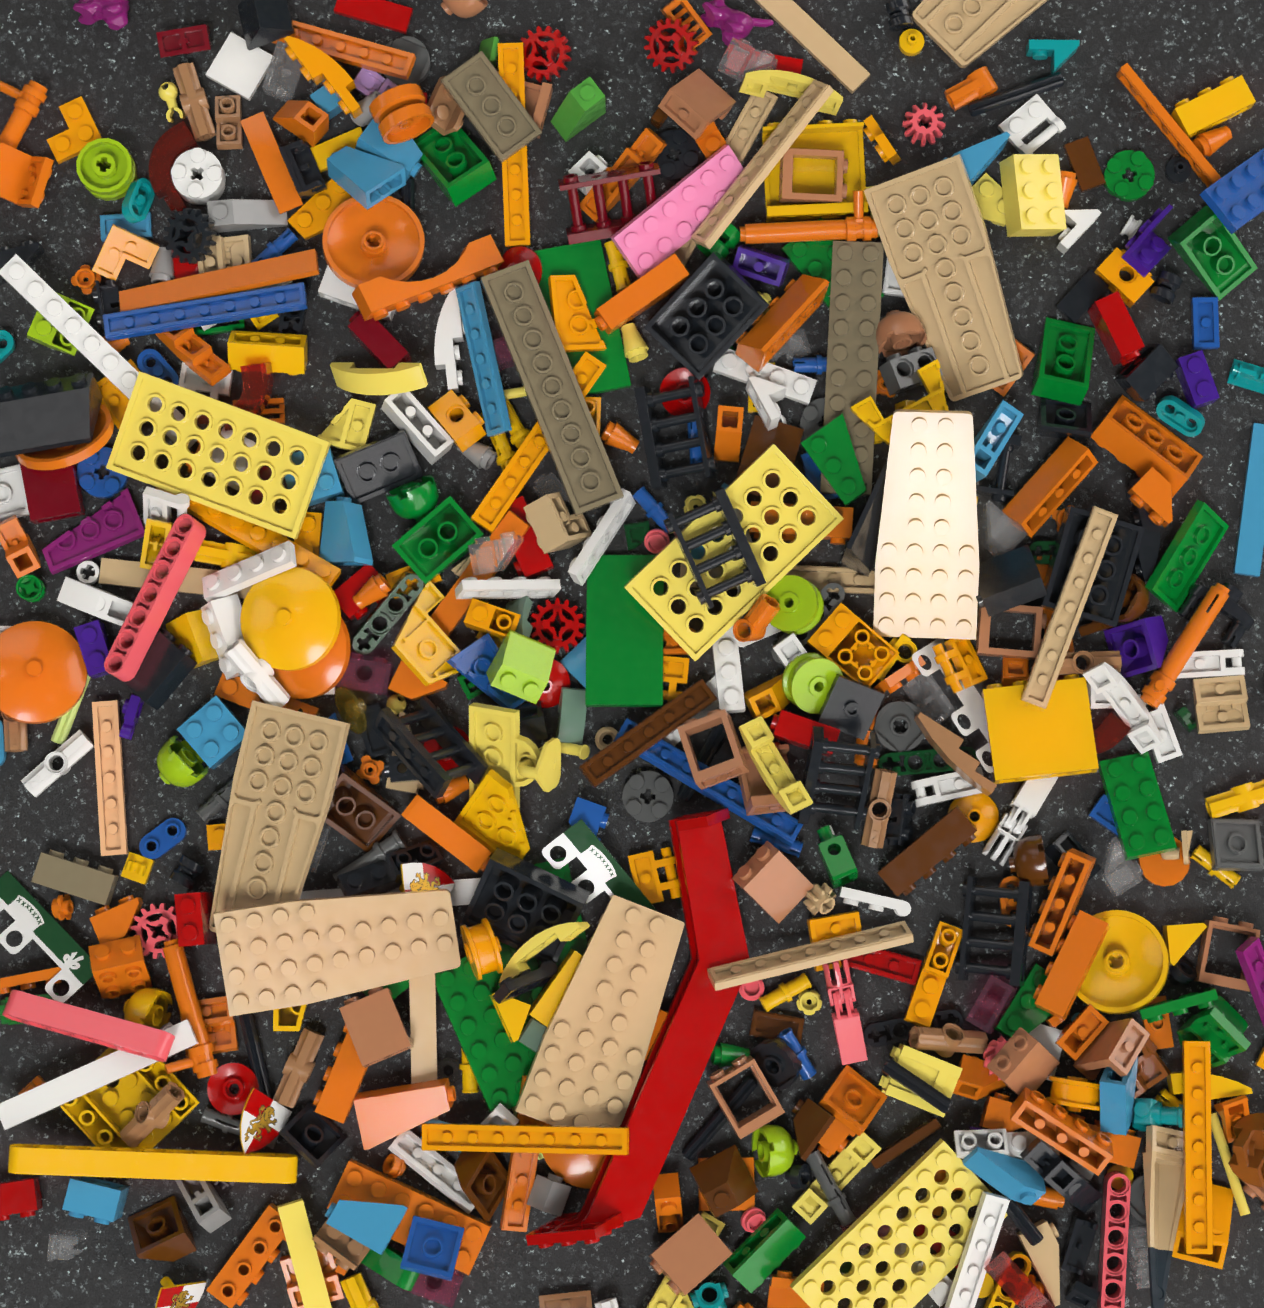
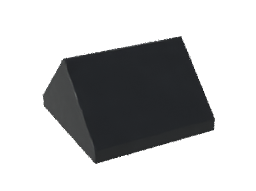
[238,0,295,51]
[1036,397,1092,442]
[279,1101,347,1169]

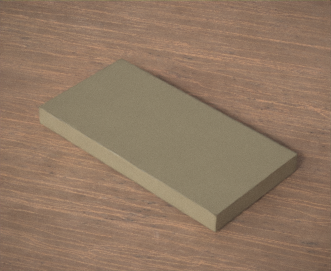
[441,51,542,163]

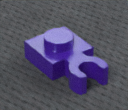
[119,694,144,740]

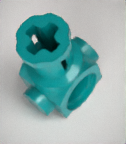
[1132,1098,1183,1131]
[690,1282,729,1308]

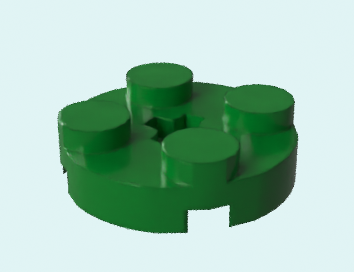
[1103,150,1155,202]

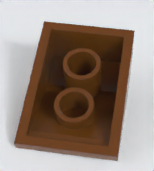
[736,415,804,499]
[325,763,401,852]

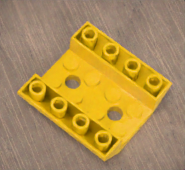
[60,1047,200,1149]

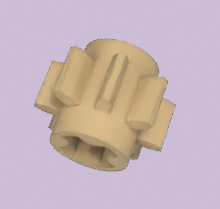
[803,882,836,915]

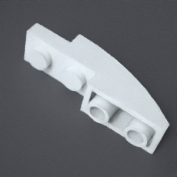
[434,287,465,393]
[57,577,134,626]
[954,1129,1060,1161]

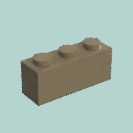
[31,849,119,906]

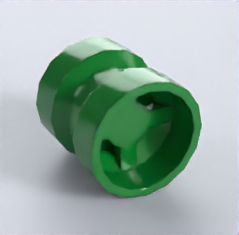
[16,575,46,603]

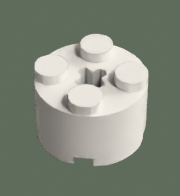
[171,148,226,205]

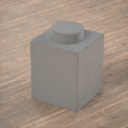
[527,1173,571,1217]

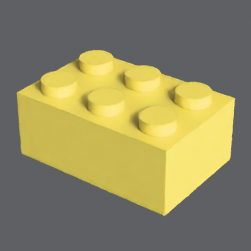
[999,154,1067,237]

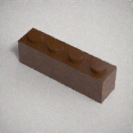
[878,806,977,897]

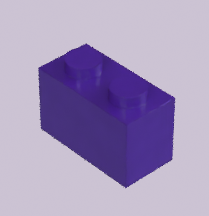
[733,244,790,287]
[1175,350,1220,409]
[74,620,111,679]

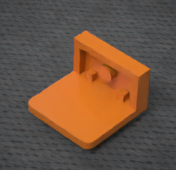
[0,143,54,208]
[88,935,153,999]
[767,1270,824,1308]

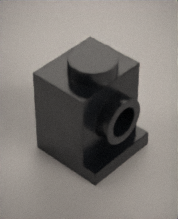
[384,756,419,783]

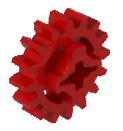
[644,17,699,73]
[520,26,572,82]
[530,598,585,654]

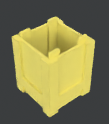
[878,1043,963,1118]

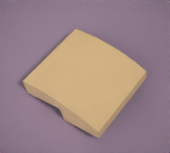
[198,234,252,274]
[1192,675,1250,734]

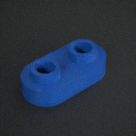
[137,349,179,385]
[139,818,187,859]

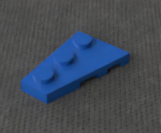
[446,633,526,709]

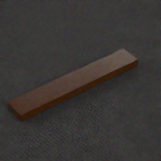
[579,679,717,788]

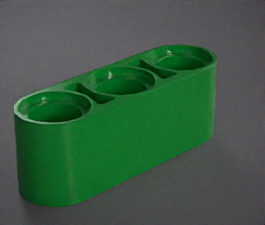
[361,1245,420,1292]

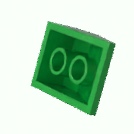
[414,128,497,207]
[1167,206,1258,301]
[1031,317,1095,406]
[392,496,484,585]

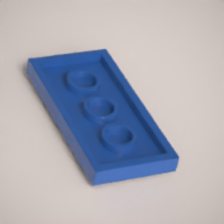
[1200,148,1264,234]

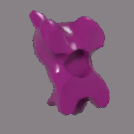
[73,0,129,30]
[700,0,774,47]

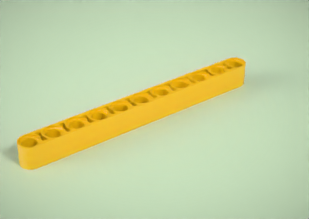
[8,1144,298,1184]

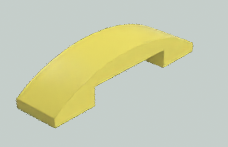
[739,70,843,116]
[330,362,428,395]
[739,716,813,815]
[499,922,590,983]
[792,1132,882,1225]

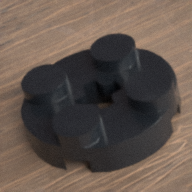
[653,129,699,182]
[750,1037,802,1090]

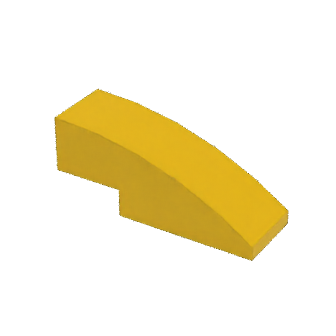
[1167,1071,1253,1100]

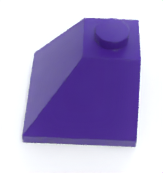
[1104,615,1168,678]

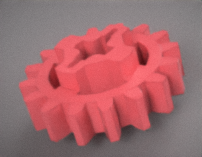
[131,903,178,959]

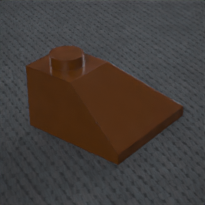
[791,1097,835,1161]
[689,1144,759,1218]
[454,1151,508,1222]
[127,1195,197,1262]

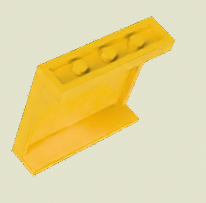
[762,119,869,222]
[981,674,1099,784]

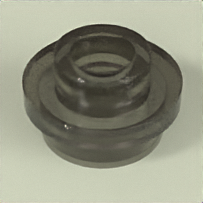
[437,1057,461,1084]

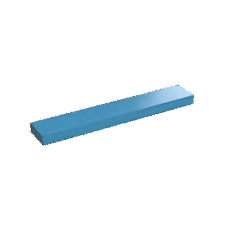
[455,281,512,437]
[1233,423,1264,577]

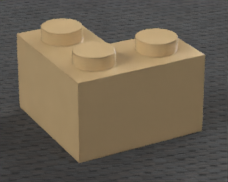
[523,492,592,554]

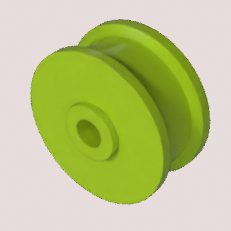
[766,575,824,635]
[782,653,843,714]

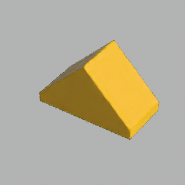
[140,518,173,570]
[1162,923,1207,966]
[489,993,531,1043]

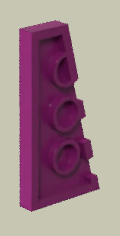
[42,488,145,575]

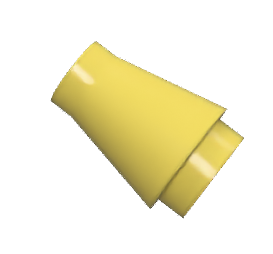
[621,323,649,363]

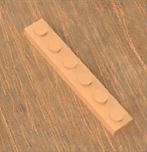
[92,700,128,856]

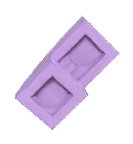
[353,68,398,97]

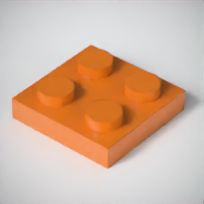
[818,1065,888,1136]

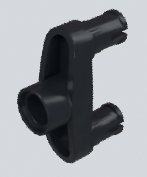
[1178,582,1254,649]

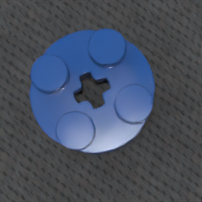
[77,447,129,499]

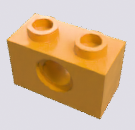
[1094,248,1154,308]
[428,389,486,453]

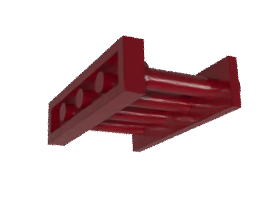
[558,161,661,245]

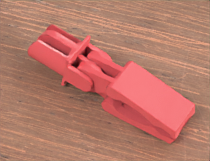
[822,959,868,1065]

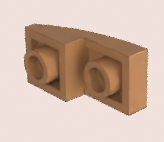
[215,95,243,150]

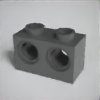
[879,346,943,396]

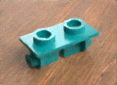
[1227,359,1264,394]

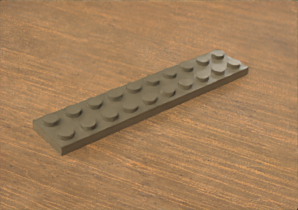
[820,241,884,496]
[480,260,624,516]

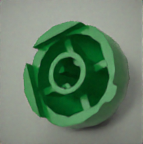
[386,475,439,522]

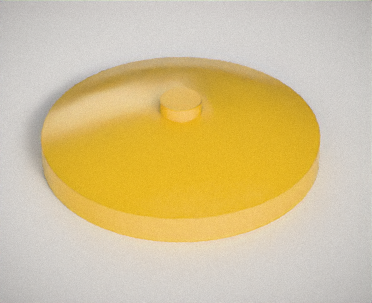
[240,567,341,671]
[1077,910,1169,1014]

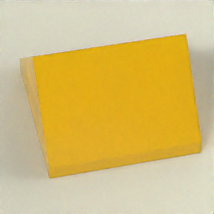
[165,610,219,669]

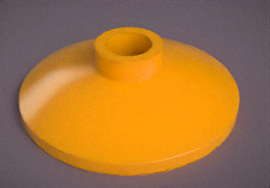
[948,793,999,843]

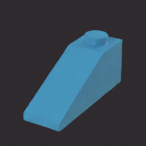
[974,400,1024,482]
[962,1147,1046,1206]

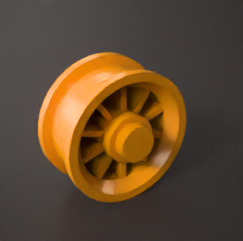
[460,918,503,981]
[1046,1075,1100,1113]

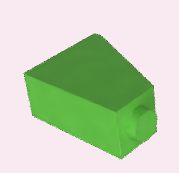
[551,77,606,142]

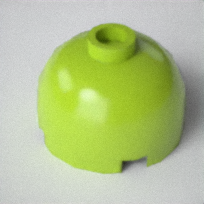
[156,736,208,788]
[752,1125,798,1177]

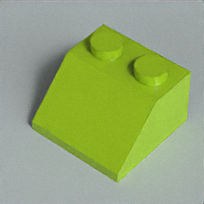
[486,630,556,704]

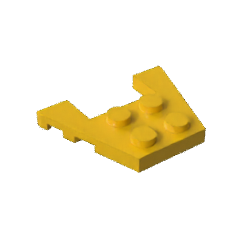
[850,359,949,445]
[391,581,460,686]

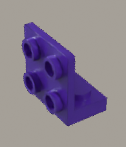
[1121,204,1173,277]

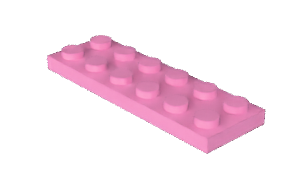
[610,145,744,278]

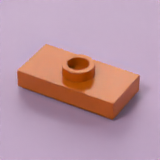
[1142,995,1174,1049]

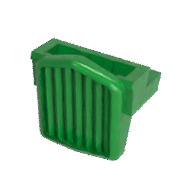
[1176,996,1251,1068]

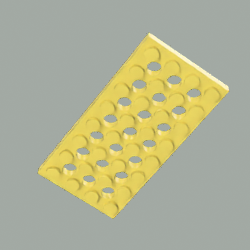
[106,371,331,539]
[624,444,844,661]
[790,1138,1008,1308]

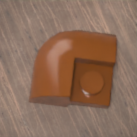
[1134,1038,1171,1099]
[1228,1113,1264,1188]

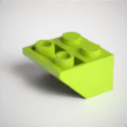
[27,292,95,356]

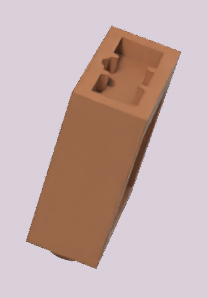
[779,148,848,204]
[975,605,1047,660]
[677,709,749,790]
[1194,916,1261,992]
[706,1055,785,1139]

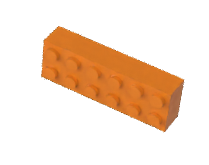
[327,1158,492,1275]

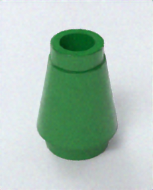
[711,1042,750,1068]

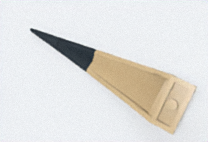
[1143,1125,1184,1308]

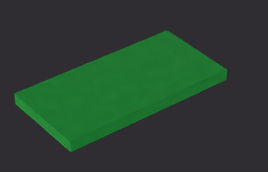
[534,240,631,396]
[585,555,664,707]

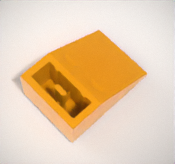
[807,603,900,687]
[1172,1184,1234,1269]

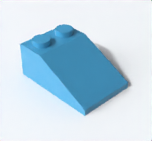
[943,132,1010,185]

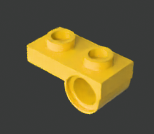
[876,634,917,683]

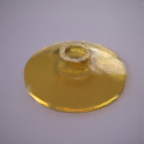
[335,686,367,734]

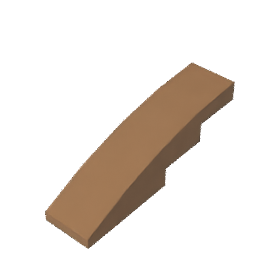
[914,712,997,796]

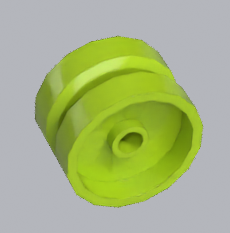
[76,138,137,201]

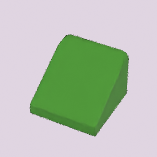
[479,37,500,67]

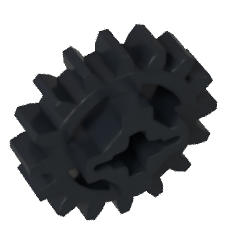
[163,208,217,264]

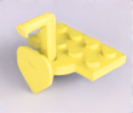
[469,702,590,808]

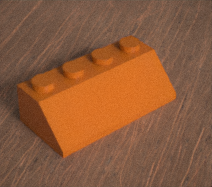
[735,274,830,373]
[1091,395,1203,498]

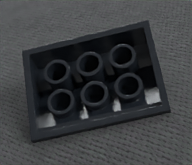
[644,251,769,380]
[0,372,103,458]
[840,459,888,577]
[1037,506,1145,627]
[461,847,590,964]

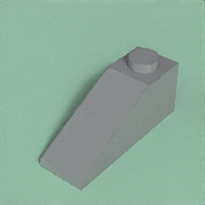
[207,199,288,233]
[175,1148,232,1233]

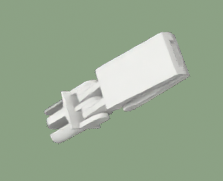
[982,777,1058,866]

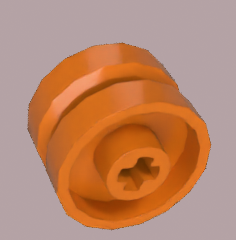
[369,83,434,144]

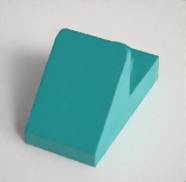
[1026,39,1080,74]

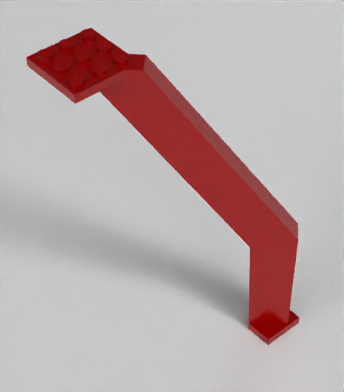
[525,808,749,1248]

